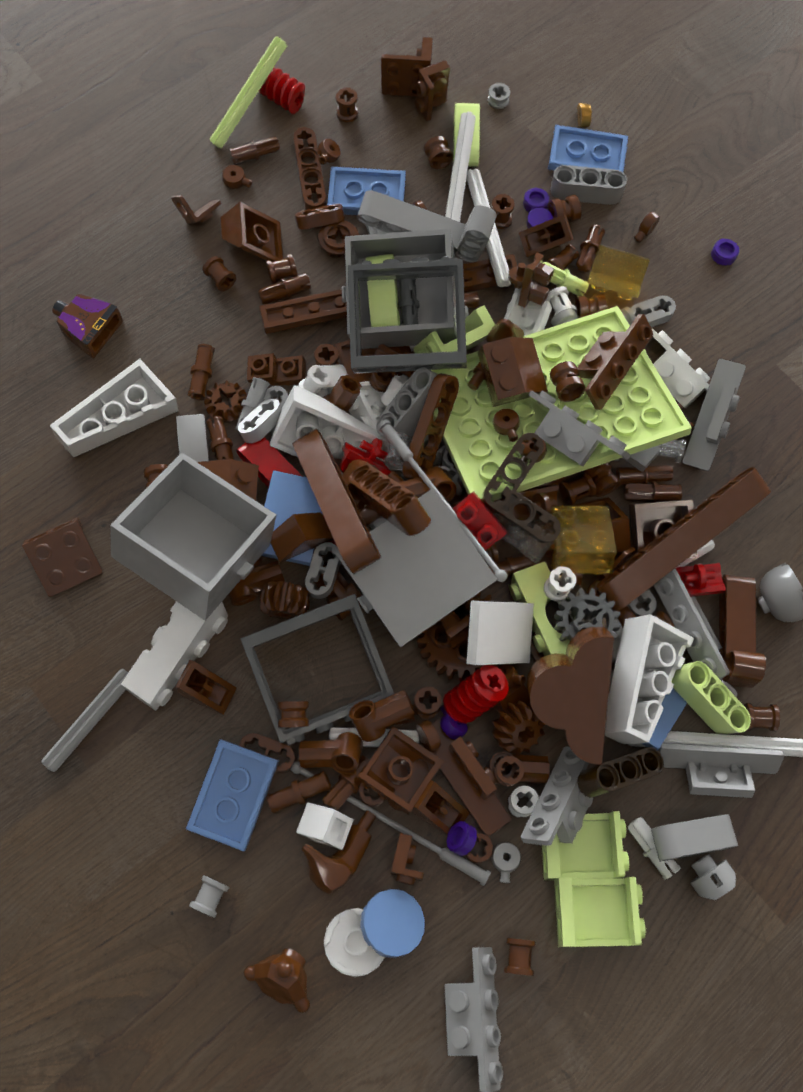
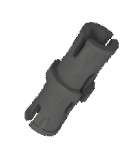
[398,278,420,325]

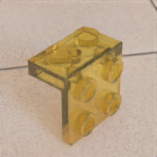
[587,244,650,300]
[550,506,617,575]

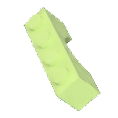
[509,561,570,656]

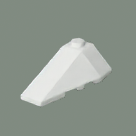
[270,385,394,462]

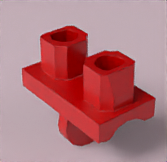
[339,438,392,476]
[452,491,508,551]
[675,563,726,597]

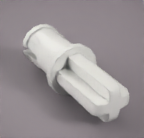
[628,817,681,880]

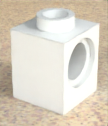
[296,802,354,850]

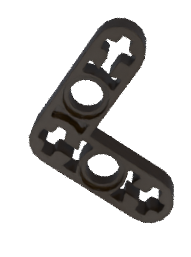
[483,433,561,543]

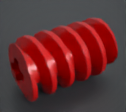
[258,66,306,114]
[443,665,509,724]

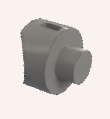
[690,854,736,900]

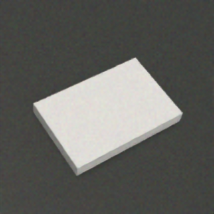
[467,601,534,665]

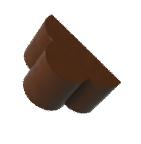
[526,627,614,765]

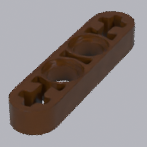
[293,127,327,210]
[402,373,459,480]

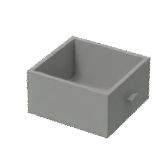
[342,229,457,349]
[110,453,276,621]
[337,488,498,647]

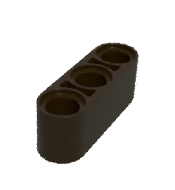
[577,747,664,798]

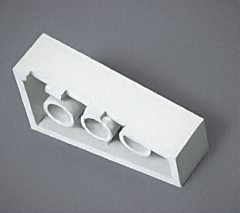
[50,359,178,457]
[121,601,228,711]
[605,614,694,744]

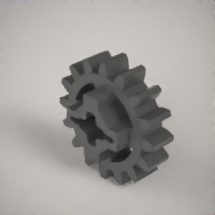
[554,588,621,641]

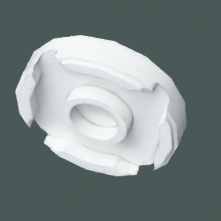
[324,908,385,977]

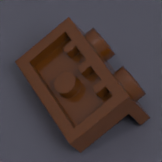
[415,60,450,122]

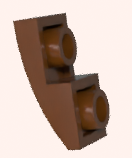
[247,353,306,385]

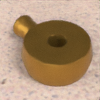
[577,103,592,128]

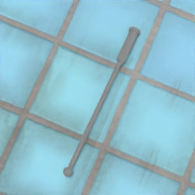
[377,420,507,582]
[291,762,491,886]

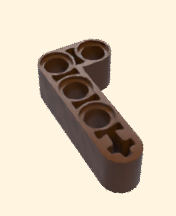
[719,574,766,688]

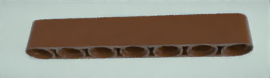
[292,428,381,574]
[596,467,771,611]

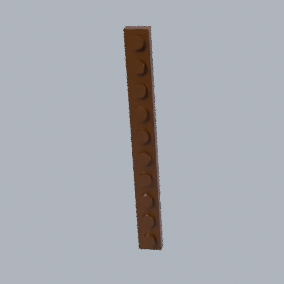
[259,254,518,334]

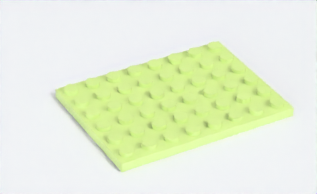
[431,306,692,503]

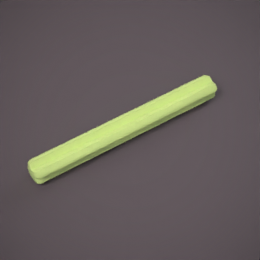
[210,36,287,149]

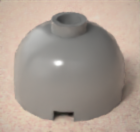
[757,563,803,622]

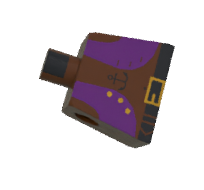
[52,294,123,359]

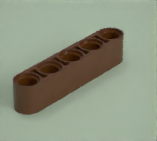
[348,464,431,536]

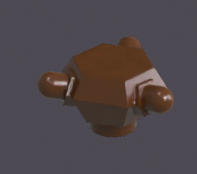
[244,948,310,1013]

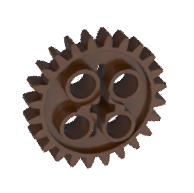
[417,592,499,682]

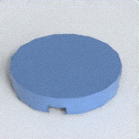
[360,889,425,958]

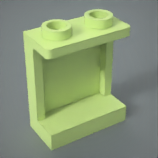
[413,305,495,353]
[542,811,629,880]
[554,877,646,947]

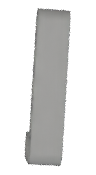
[357,190,497,262]

